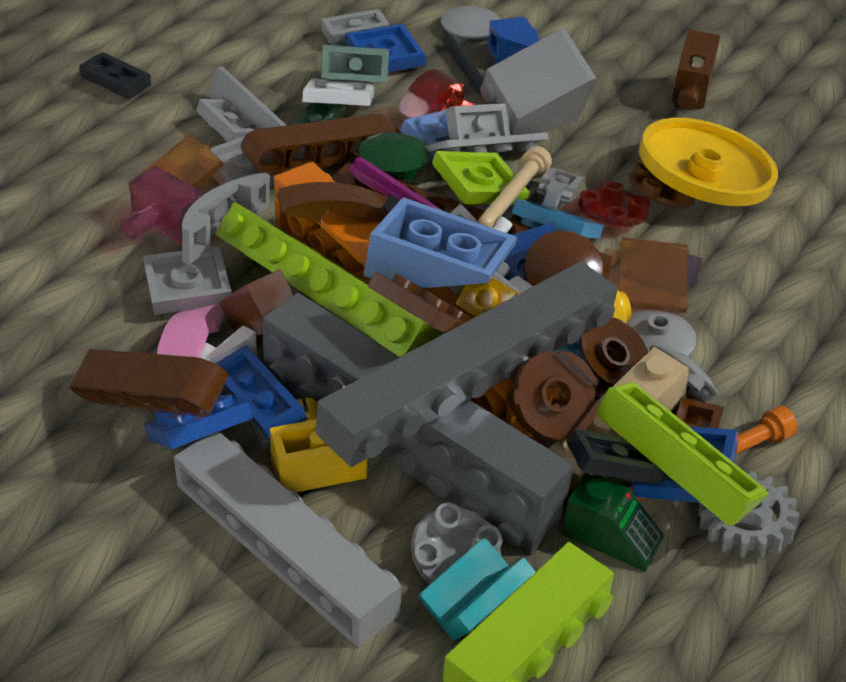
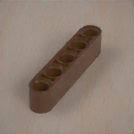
[241,114,402,175]
[69,349,229,417]

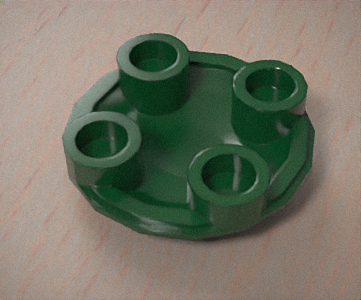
[359,132,430,180]

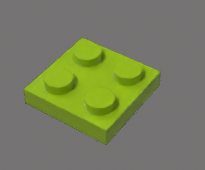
[432,151,530,206]

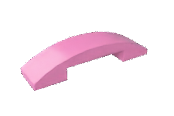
[157,304,224,358]

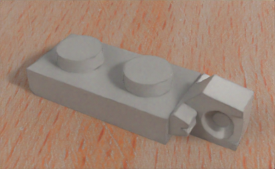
[537,167,584,211]

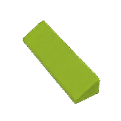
[596,382,769,526]

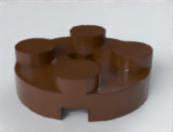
[507,351,599,442]

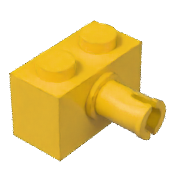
[270,398,367,492]

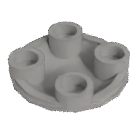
[441,5,500,43]
[649,345,718,403]
[410,503,503,584]

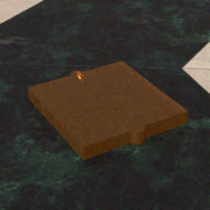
[143,134,224,205]

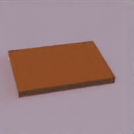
[618,237,689,314]

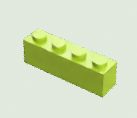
[443,542,614,682]

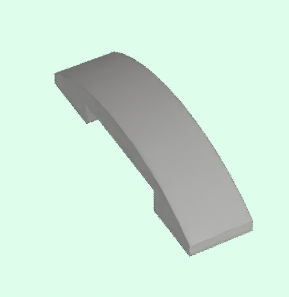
[182,173,270,265]

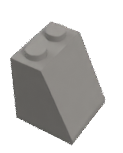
[481,29,597,135]

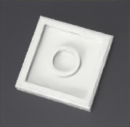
[303,79,375,106]

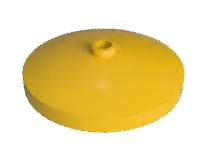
[639,118,778,206]

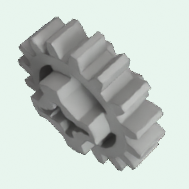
[698,471,799,559]

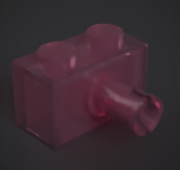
[121,166,205,245]

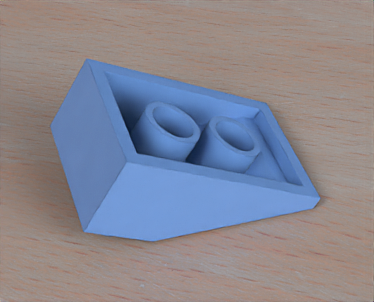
[364,197,517,288]

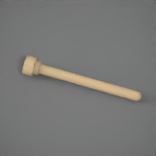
[478,146,552,228]

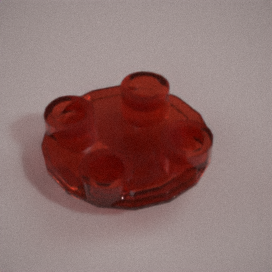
[578,180,651,227]

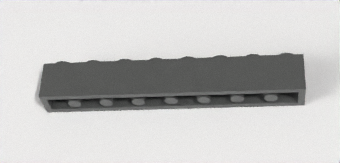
[316,261,618,467]

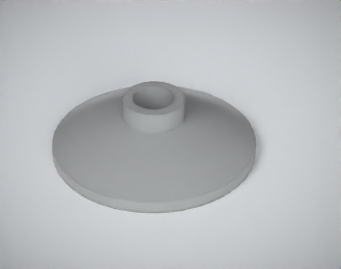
[627,309,696,357]

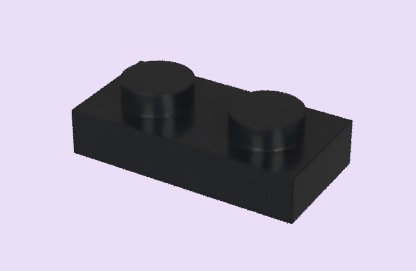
[79,52,151,100]
[566,429,665,485]

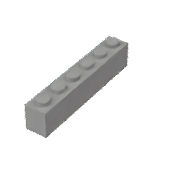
[174,431,401,648]

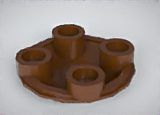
[629,162,695,208]
[523,230,603,286]

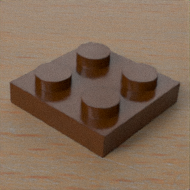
[367,272,471,333]

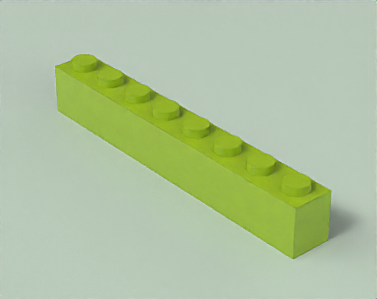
[215,202,445,357]

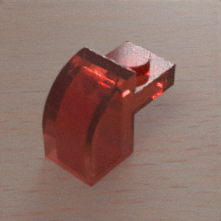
[397,69,474,118]

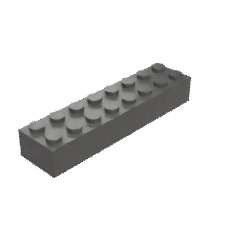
[263,292,574,556]

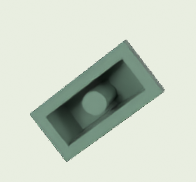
[320,45,389,83]

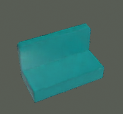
[418,538,536,641]

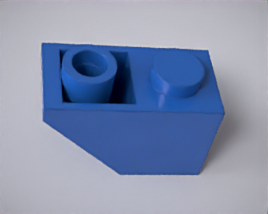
[488,17,540,63]

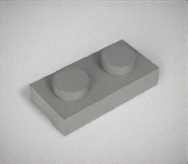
[321,9,390,45]

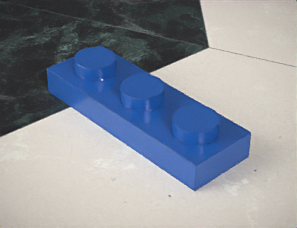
[216,345,308,441]

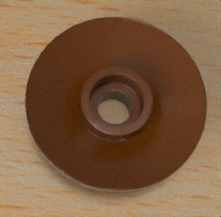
[579,317,648,387]

